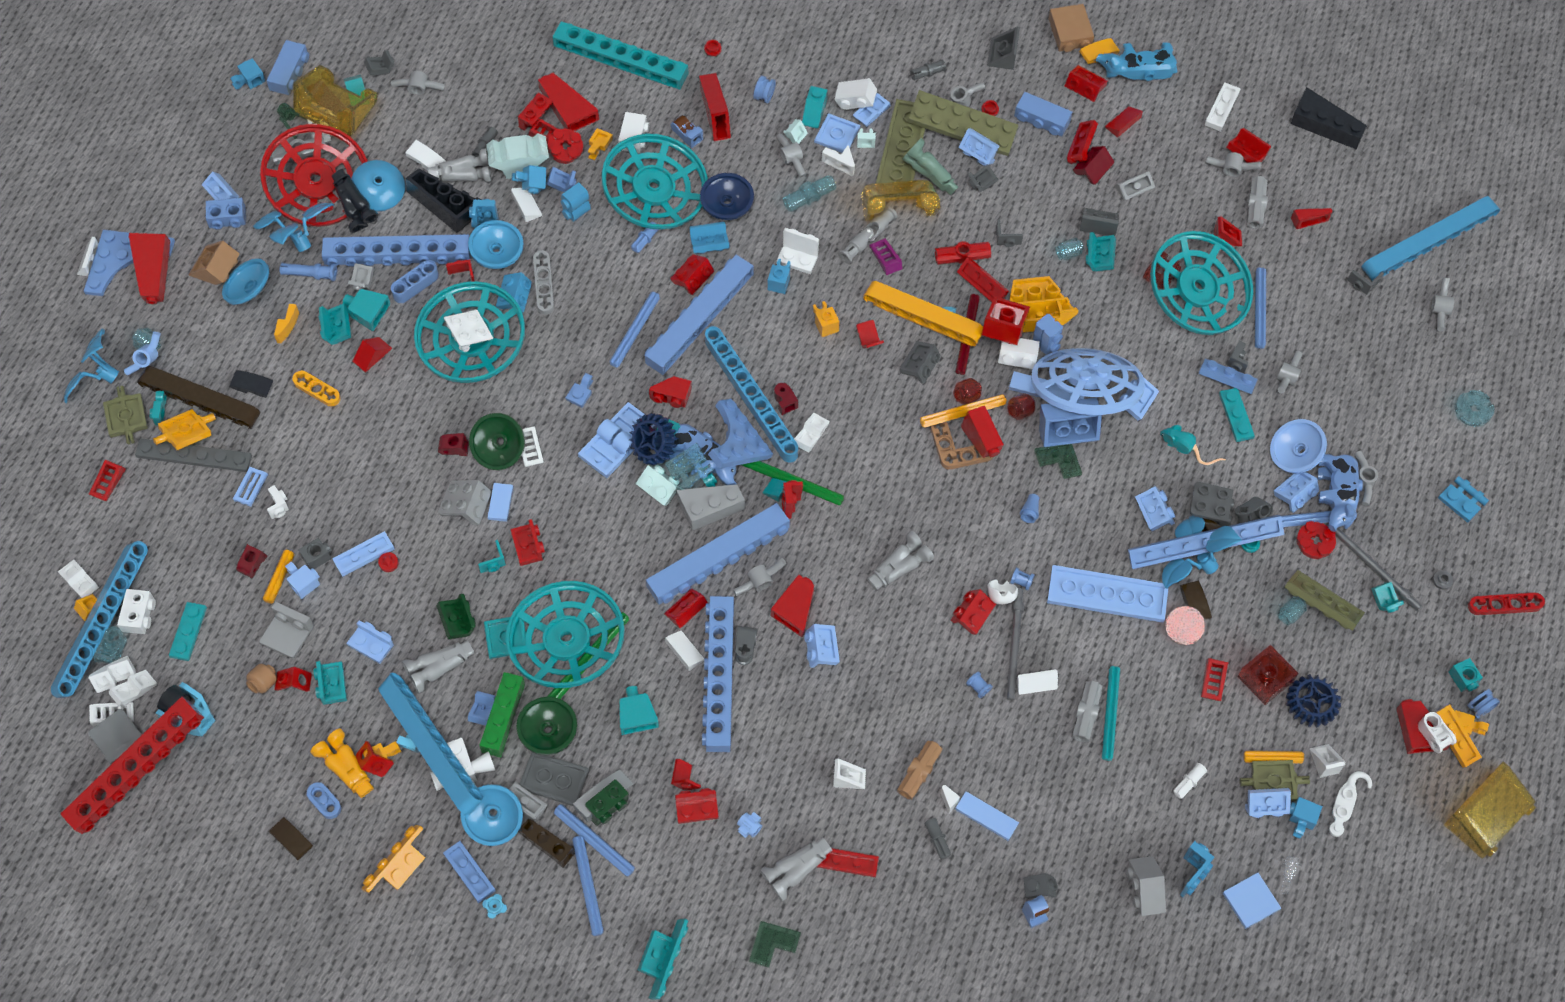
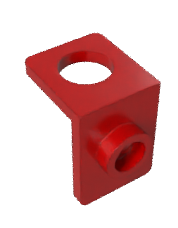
[446,259,475,282]
[856,320,884,348]
[275,667,312,692]
[355,741,394,777]
[671,759,701,791]

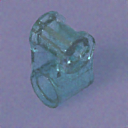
[94,627,127,664]

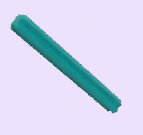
[1102,666,1120,761]

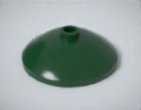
[469,413,525,470]
[516,697,577,755]

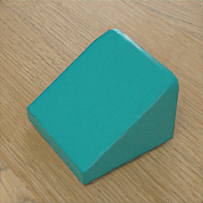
[762,478,786,502]

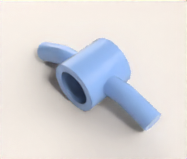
[124,331,160,375]

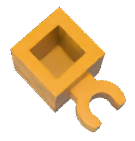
[813,301,839,337]

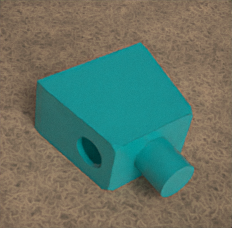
[343,289,390,331]
[619,686,659,735]

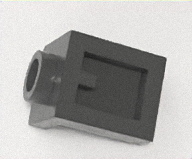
[1227,340,1248,373]

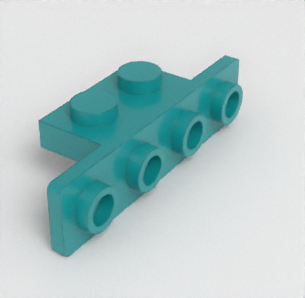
[638,918,689,1000]

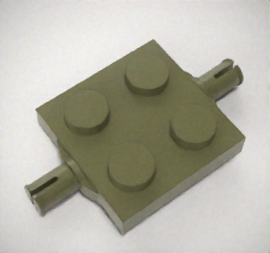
[103,386,148,444]
[1239,760,1310,802]

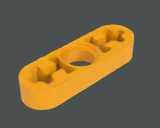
[292,371,341,407]

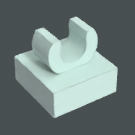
[784,119,808,144]
[857,129,876,148]

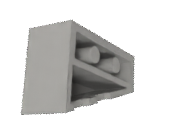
[676,484,745,531]

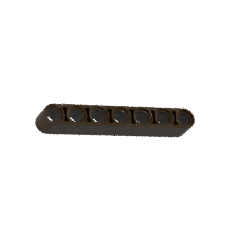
[137,365,260,429]

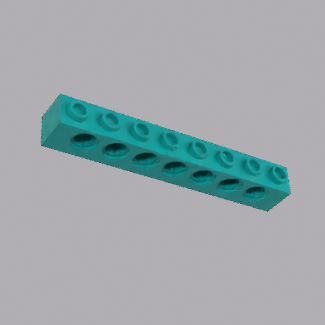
[552,21,688,90]

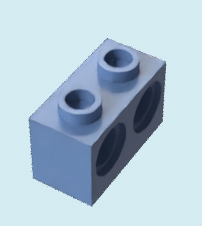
[206,198,246,229]

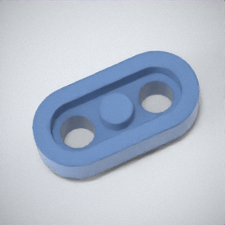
[307,783,341,819]

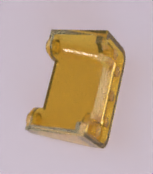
[293,65,378,136]
[862,180,940,221]
[1444,761,1536,859]

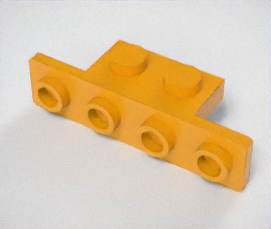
[361,825,425,893]

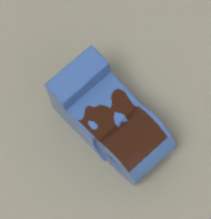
[670,115,703,149]
[1022,895,1049,928]

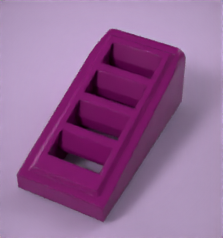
[869,238,903,275]

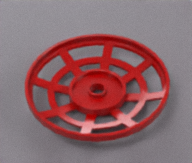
[260,124,368,227]

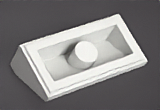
[511,188,542,222]
[77,237,98,276]
[665,631,704,671]
[1016,669,1058,695]

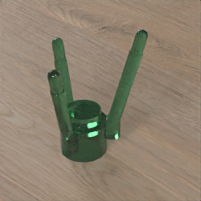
[277,103,318,139]

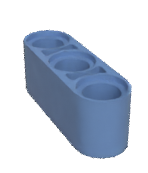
[391,260,439,303]

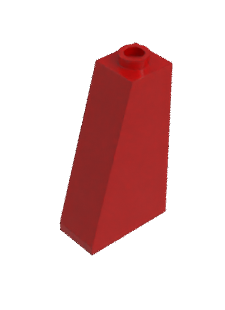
[538,73,599,131]
[699,73,731,141]
[129,233,170,304]

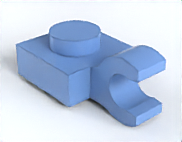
[566,373,593,408]

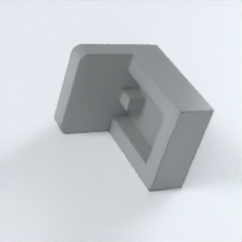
[348,263,374,290]

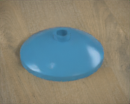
[351,160,405,212]
[468,220,523,269]
[222,259,269,305]
[461,784,523,846]

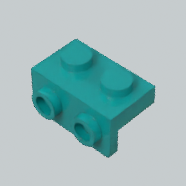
[1086,232,1116,271]
[318,303,351,345]
[313,661,347,705]

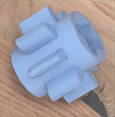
[737,812,762,838]

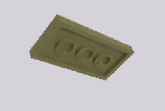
[1285,570,1365,631]

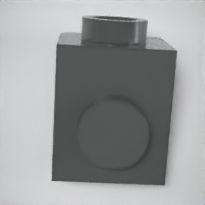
[364,50,394,75]
[968,164,999,192]
[1023,873,1058,899]

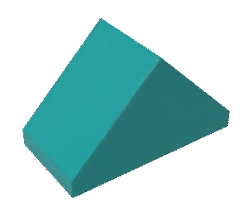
[344,75,369,107]

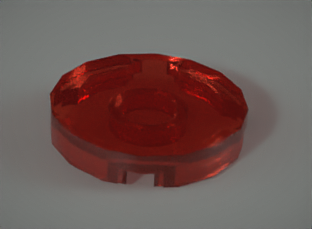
[1165,606,1205,645]

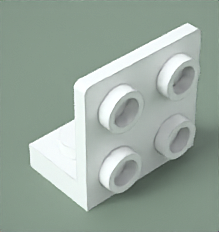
[777,228,819,274]

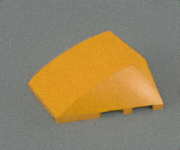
[1009,276,1079,332]

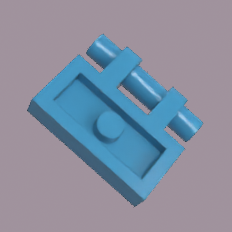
[1438,476,1489,523]

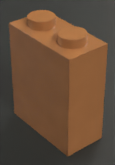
[1048,4,1094,52]

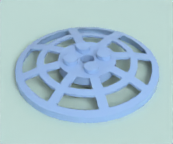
[1031,348,1145,415]

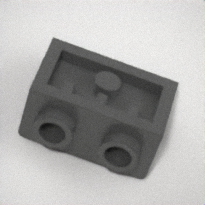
[900,341,941,384]

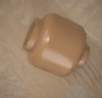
[246,664,277,693]

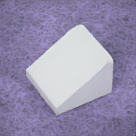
[941,785,960,814]

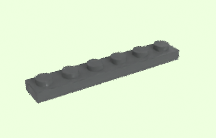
[135,438,252,472]

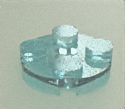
[1455,390,1495,427]

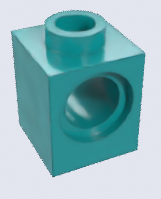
[1449,658,1483,692]

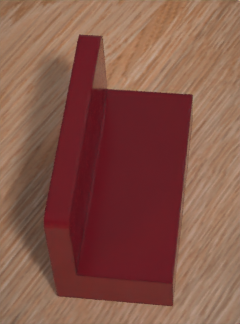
[1073,146,1114,185]

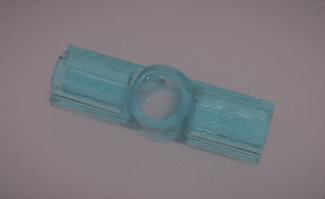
[783,175,836,212]

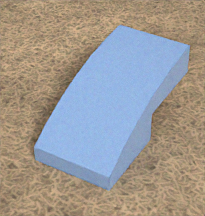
[853,93,891,127]

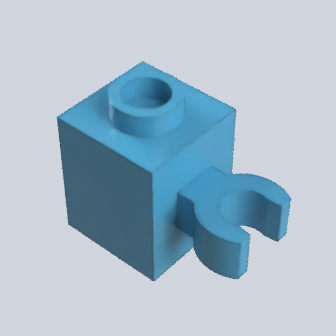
[230,58,266,90]
[512,165,546,194]
[768,259,791,294]
[1289,797,1323,839]

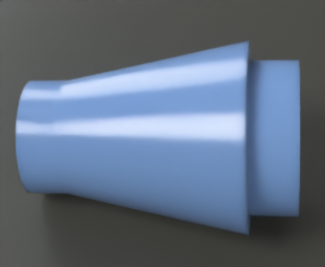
[1020,494,1039,523]

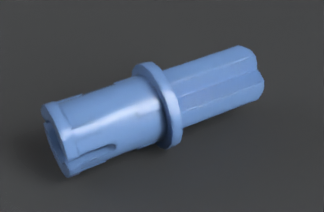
[631,222,659,253]

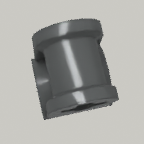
[1235,497,1273,524]
[735,626,758,665]

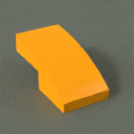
[1079,38,1120,64]
[274,304,299,343]

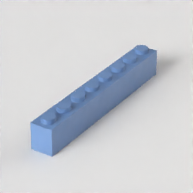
[645,254,754,375]
[646,503,790,604]

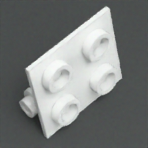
[444,310,493,352]

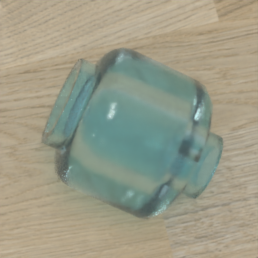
[132,327,161,354]

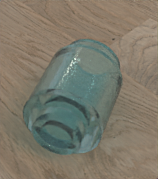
[1055,237,1084,260]
[1278,597,1307,625]

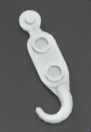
[1329,771,1372,837]

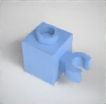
[285,562,320,599]

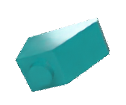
[802,86,828,129]

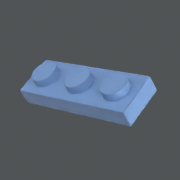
[1199,359,1258,394]
[443,841,496,903]

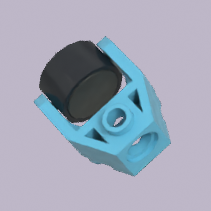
[156,682,215,736]

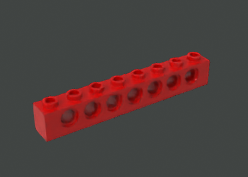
[60,697,204,834]

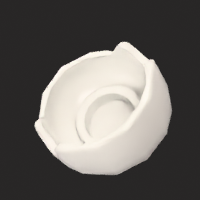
[987,579,1018,605]

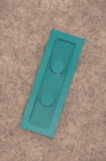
[1219,388,1255,442]
[168,602,207,661]

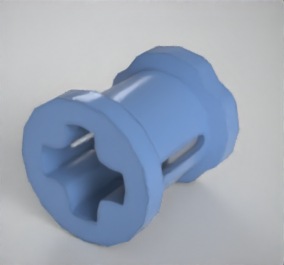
[1010,567,1035,590]
[966,672,993,698]

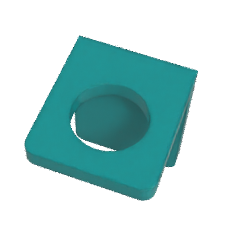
[478,540,506,573]

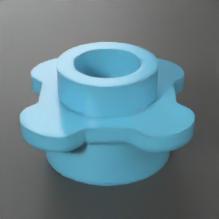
[482,894,507,919]

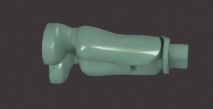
[902,138,958,195]

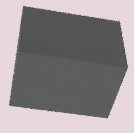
[987,26,1020,70]
[1079,207,1119,236]

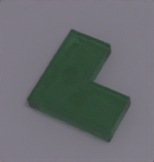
[1034,444,1082,479]
[749,921,801,968]

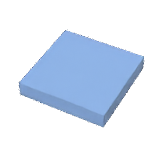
[814,113,861,153]
[1222,873,1281,929]

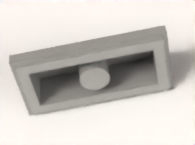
[1114,171,1155,201]
[509,782,547,822]

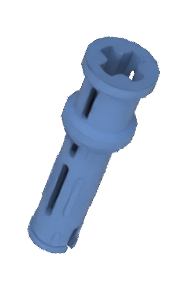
[280,263,337,281]

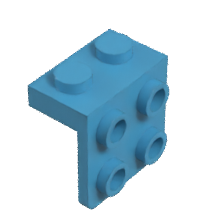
[1180,841,1215,897]

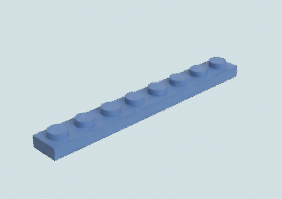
[1128,515,1285,569]

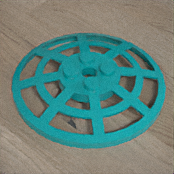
[601,134,708,230]
[1150,231,1253,335]
[414,281,525,383]
[506,581,625,688]

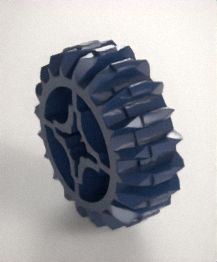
[629,413,678,465]
[1286,674,1341,728]

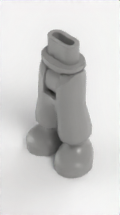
[428,148,492,182]
[867,531,934,590]
[402,640,475,694]
[760,837,832,902]

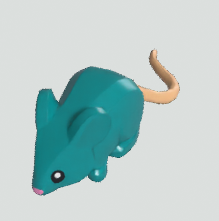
[1160,425,1226,465]

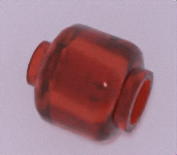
[953,378,982,405]
[1007,393,1036,420]

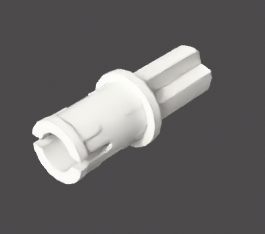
[1173,763,1207,799]

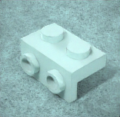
[636,465,683,506]

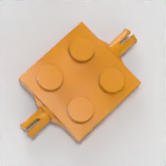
[153,409,216,450]

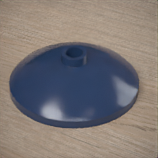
[700,173,754,220]

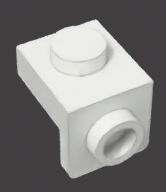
[267,485,289,519]

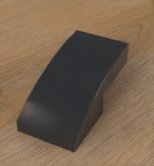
[229,370,273,398]

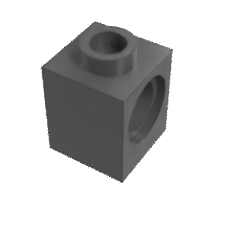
[298,537,332,569]

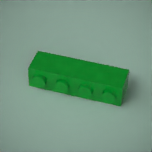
[479,672,525,758]

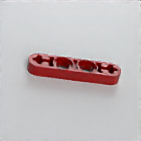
[1468,593,1545,615]

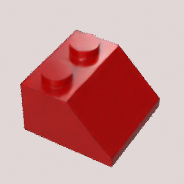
[982,297,1030,345]

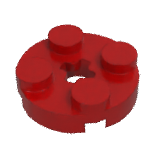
[547,128,583,164]
[1296,521,1336,559]

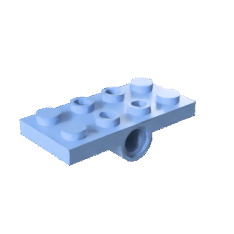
[578,402,656,478]

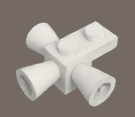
[430,738,495,791]

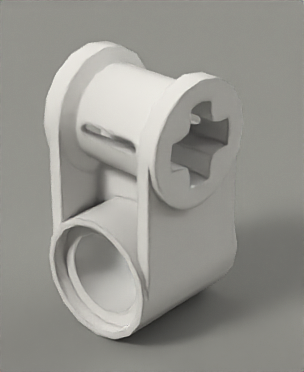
[1418,712,1457,754]

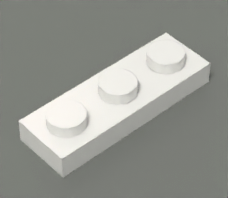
[1205,82,1240,132]

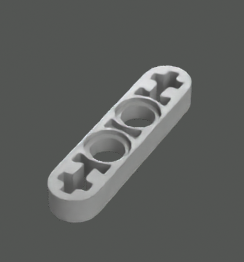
[533,250,554,315]

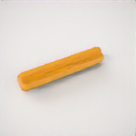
[263,550,294,604]
[1243,750,1304,763]

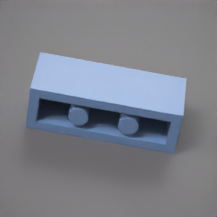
[267,40,309,95]
[1014,92,1073,136]

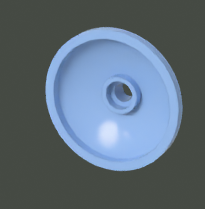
[1270,419,1327,473]

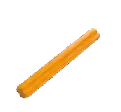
[920,394,1007,428]

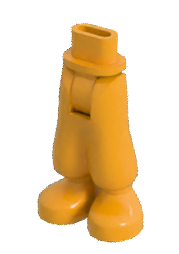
[310,728,374,798]

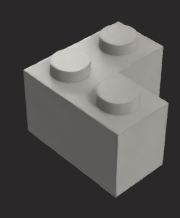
[1126,856,1166,916]

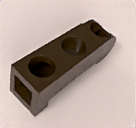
[518,819,575,868]

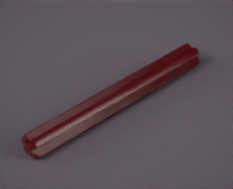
[955,294,980,375]

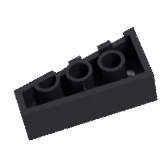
[1290,87,1367,150]
[406,169,482,233]

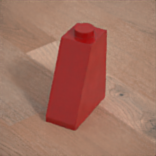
[961,405,1004,458]
[771,575,814,637]
[1396,699,1450,754]

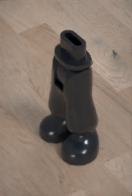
[332,169,378,233]

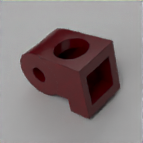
[774,383,798,415]
[438,433,469,456]
[236,544,267,578]

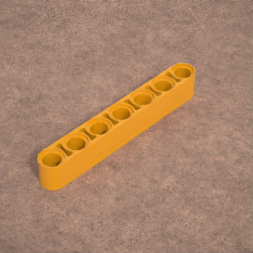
[863,281,983,346]

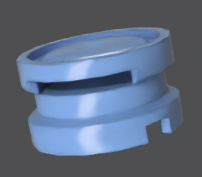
[754,76,776,103]
[1467,689,1500,719]

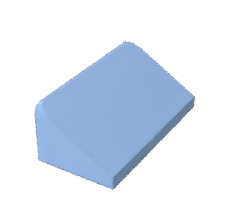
[202,171,239,200]

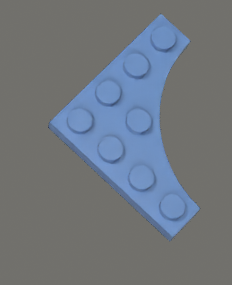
[84,230,175,296]
[708,399,773,469]

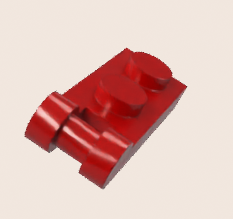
[1067,119,1098,164]

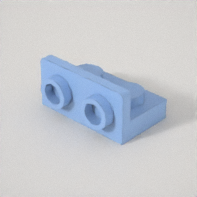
[959,128,999,166]
[1118,378,1159,420]
[1274,472,1319,513]
[1135,486,1175,531]
[347,620,394,664]
[804,624,840,668]
[1245,788,1291,818]

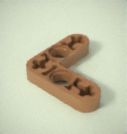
[931,422,993,470]

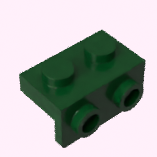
[436,594,476,640]
[585,779,629,826]

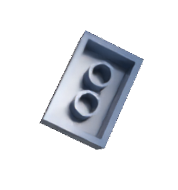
[1039,397,1102,447]

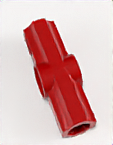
[935,241,991,265]

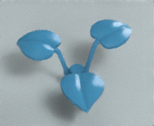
[253,203,334,252]
[64,328,119,403]
[1162,516,1242,589]

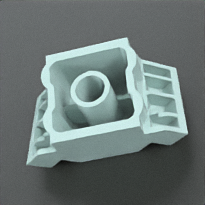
[486,133,549,179]

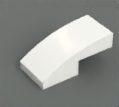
[406,140,445,170]
[794,413,830,452]
[58,559,99,598]
[88,656,136,693]
[109,670,157,707]

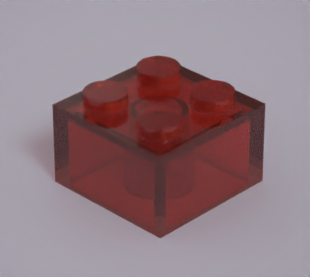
[1237,645,1299,705]

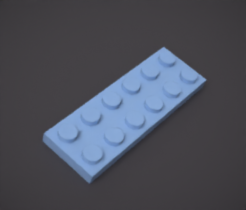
[1047,565,1168,623]

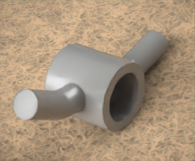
[391,71,445,95]
[951,82,986,107]
[777,134,806,177]
[1205,152,1261,177]
[1431,277,1454,332]
[1277,351,1303,393]
[1355,451,1378,506]
[733,558,786,596]

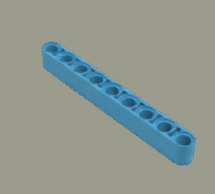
[1361,196,1500,281]
[705,326,798,463]
[51,541,148,698]
[378,673,483,815]

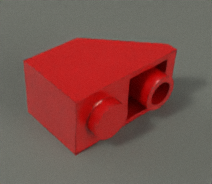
[649,376,692,408]

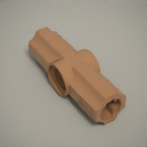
[897,740,943,800]

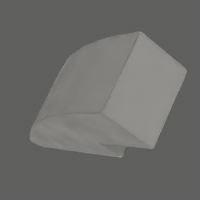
[573,770,634,823]

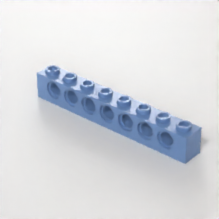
[322,234,471,267]
[702,596,734,752]

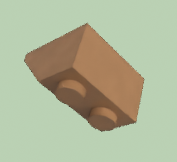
[189,241,240,285]

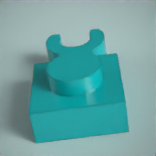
[150,391,167,426]

